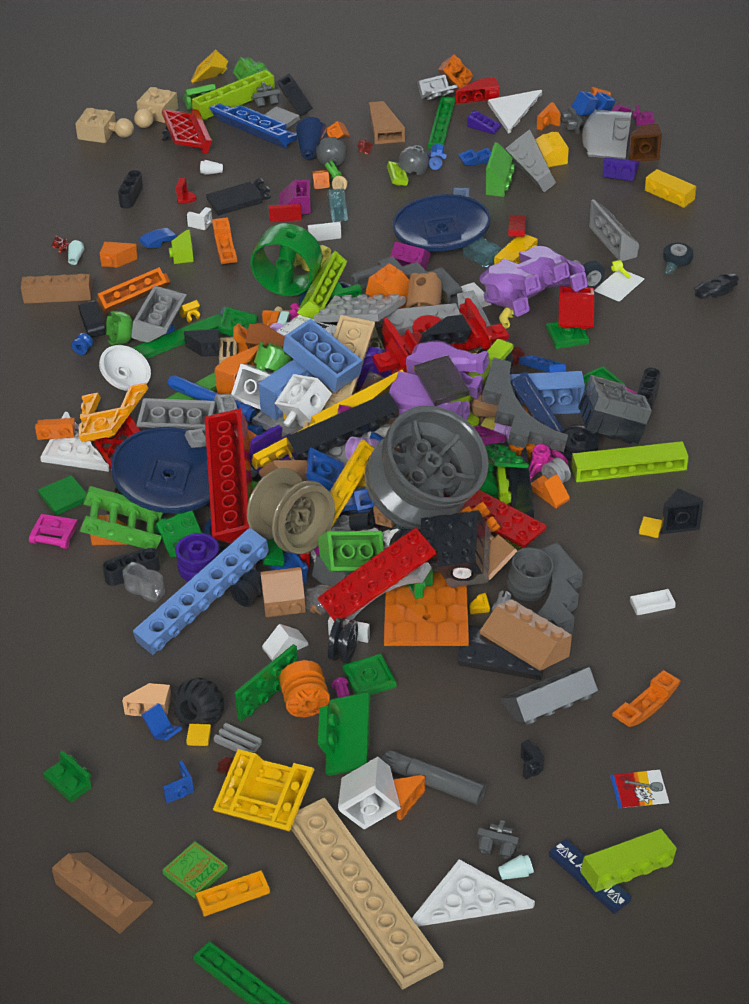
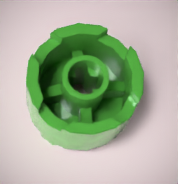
[254,341,292,373]

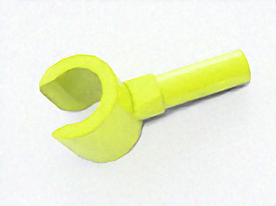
[611,260,631,279]

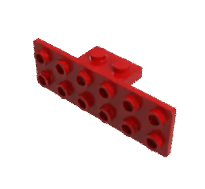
[444,490,547,548]
[317,528,437,621]

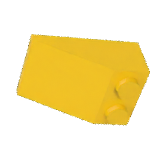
[535,132,569,167]

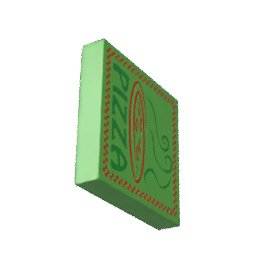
[162,841,228,899]

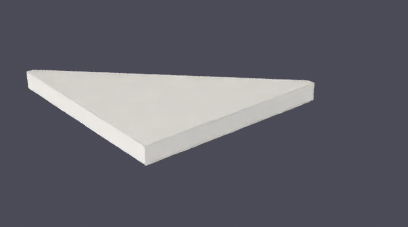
[488,90,542,133]
[40,412,110,472]
[412,859,535,927]

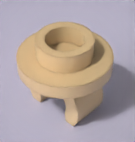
[332,176,348,192]

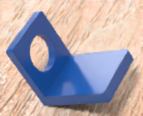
[142,703,182,741]
[163,760,194,803]

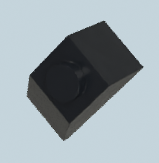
[184,329,220,357]

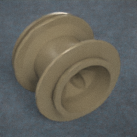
[247,468,335,554]

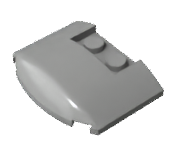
[582,110,632,159]

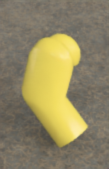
[499,308,514,329]

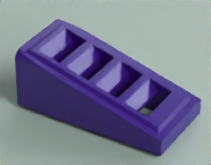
[467,110,501,134]

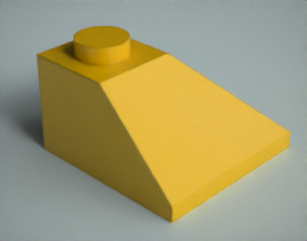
[191,49,228,83]

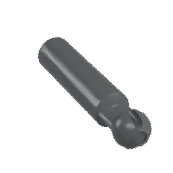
[381,750,486,806]

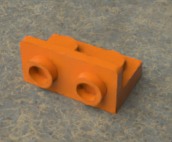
[35,418,75,440]

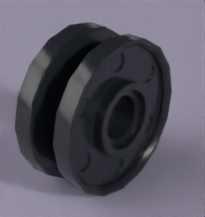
[559,425,599,461]
[328,617,358,664]

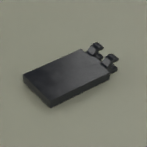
[206,178,271,216]

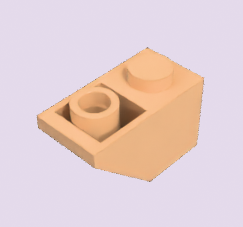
[122,683,172,716]

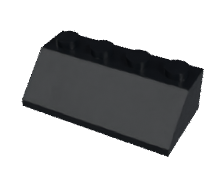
[457,625,544,680]

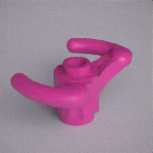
[529,444,569,481]

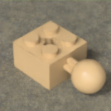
[134,87,178,128]
[75,108,134,143]

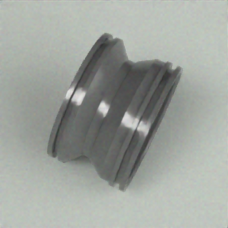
[365,406,489,530]

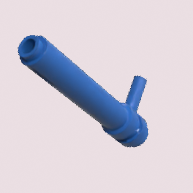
[167,375,256,423]

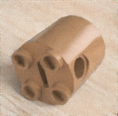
[406,272,442,308]

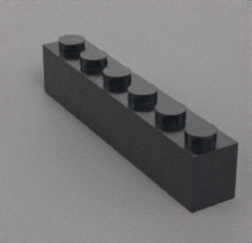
[287,392,399,460]

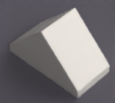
[262,624,308,661]

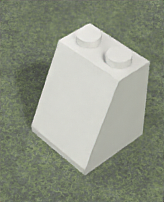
[231,364,273,410]
[338,757,401,829]

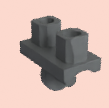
[251,82,280,108]
[560,107,587,134]
[477,819,520,860]

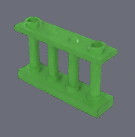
[80,486,163,549]

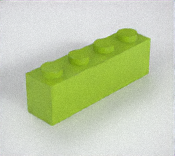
[581,829,677,892]

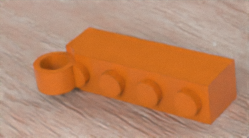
[97,267,171,314]

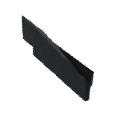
[509,447,534,518]

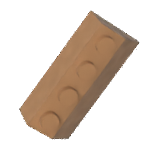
[21,274,93,304]
[480,599,572,671]
[52,852,153,934]

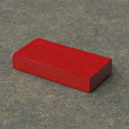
[269,204,302,222]

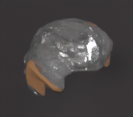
[304,584,331,616]

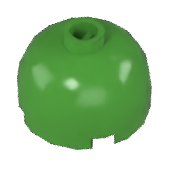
[106,311,133,345]

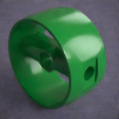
[250,223,323,296]

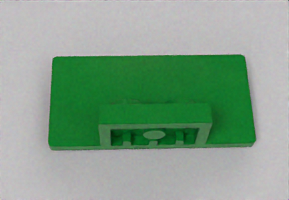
[485,443,529,473]
[235,644,298,722]
[318,692,370,776]

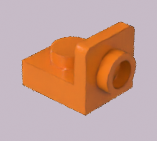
[312,170,330,189]
[262,310,280,327]

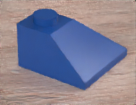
[306,447,344,492]

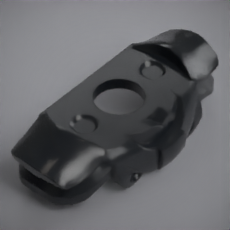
[693,273,739,299]

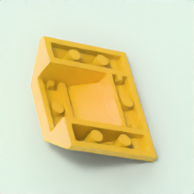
[213,749,314,832]

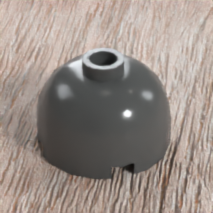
[316,137,347,167]
[397,145,429,175]

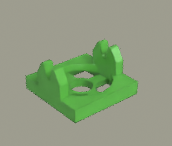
[182,84,216,110]

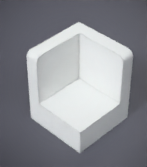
[187,207,212,230]

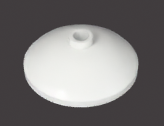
[99,345,151,391]

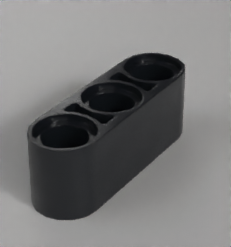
[118,170,143,209]
[78,300,106,338]
[637,367,660,410]
[349,508,378,530]
[103,548,160,586]

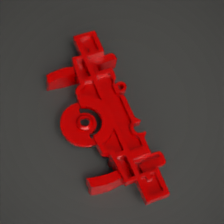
[372,298,509,372]

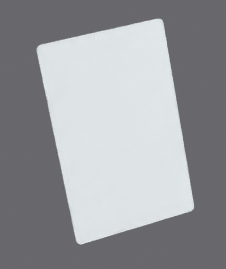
[594,270,644,301]

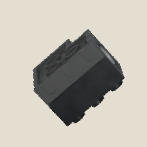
[578,375,652,444]
[420,510,491,587]

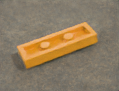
[196,870,270,917]

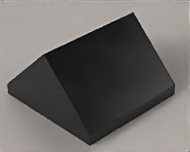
[661,488,703,534]

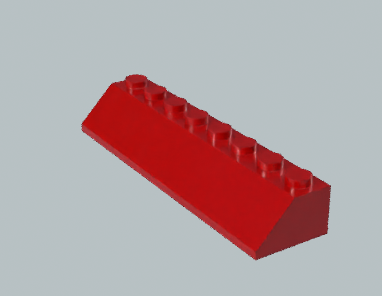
[205,408,253,544]

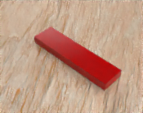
[508,215,526,237]

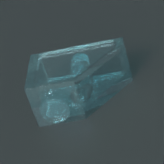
[327,188,348,222]

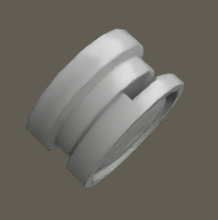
[542,457,571,483]

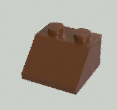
[629,124,662,162]

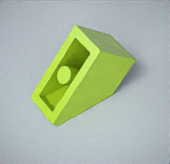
[169,230,194,264]

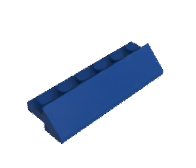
[210,103,297,149]

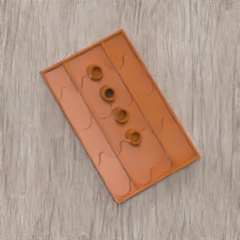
[384,571,469,646]

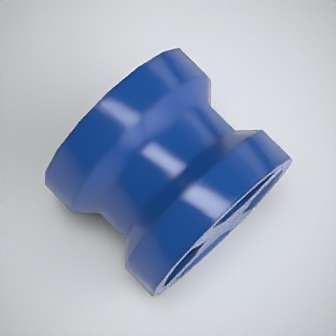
[71,333,93,355]

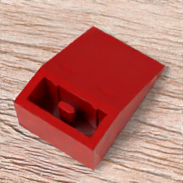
[558,286,594,329]

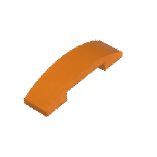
[212,217,238,264]
[612,670,681,727]

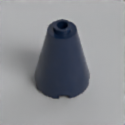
[296,117,326,160]

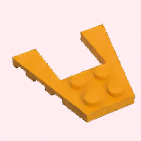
[78,382,148,442]

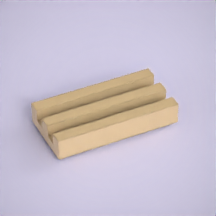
[219,337,237,364]

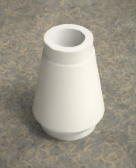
[200,160,223,175]

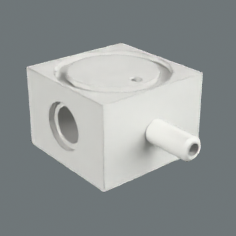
[274,374,332,427]

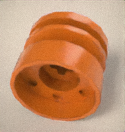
[279,660,330,717]

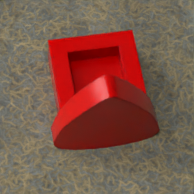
[176,177,197,203]

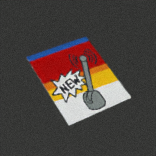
[610,770,669,808]

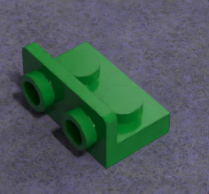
[43,751,92,803]

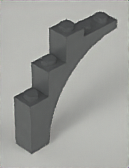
[352,256,462,304]
[481,358,568,452]
[537,543,583,633]

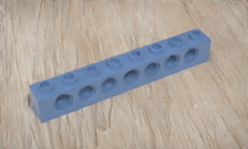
[133,528,269,655]

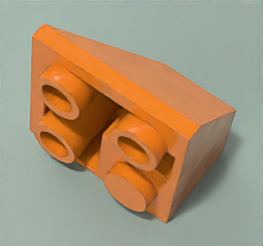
[438,54,473,89]

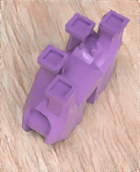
[480,246,588,317]
[389,340,489,421]

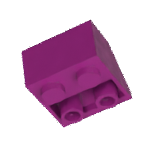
[279,180,311,215]
[390,241,431,270]

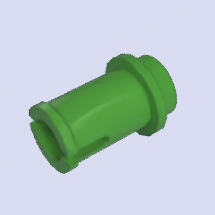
[324,160,342,180]

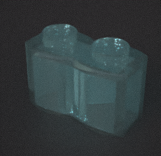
[463,237,501,267]

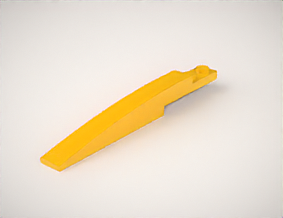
[252,370,404,469]

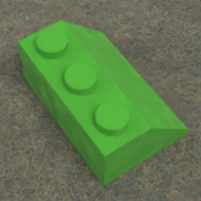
[486,142,515,197]
[318,531,384,572]

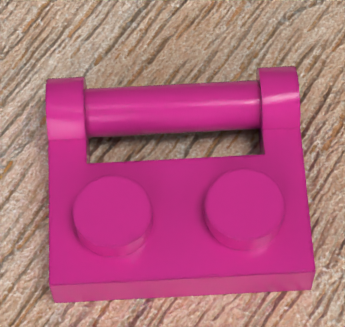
[29,514,78,549]

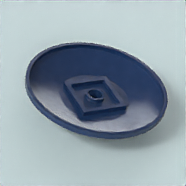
[393,194,490,251]
[111,427,210,513]

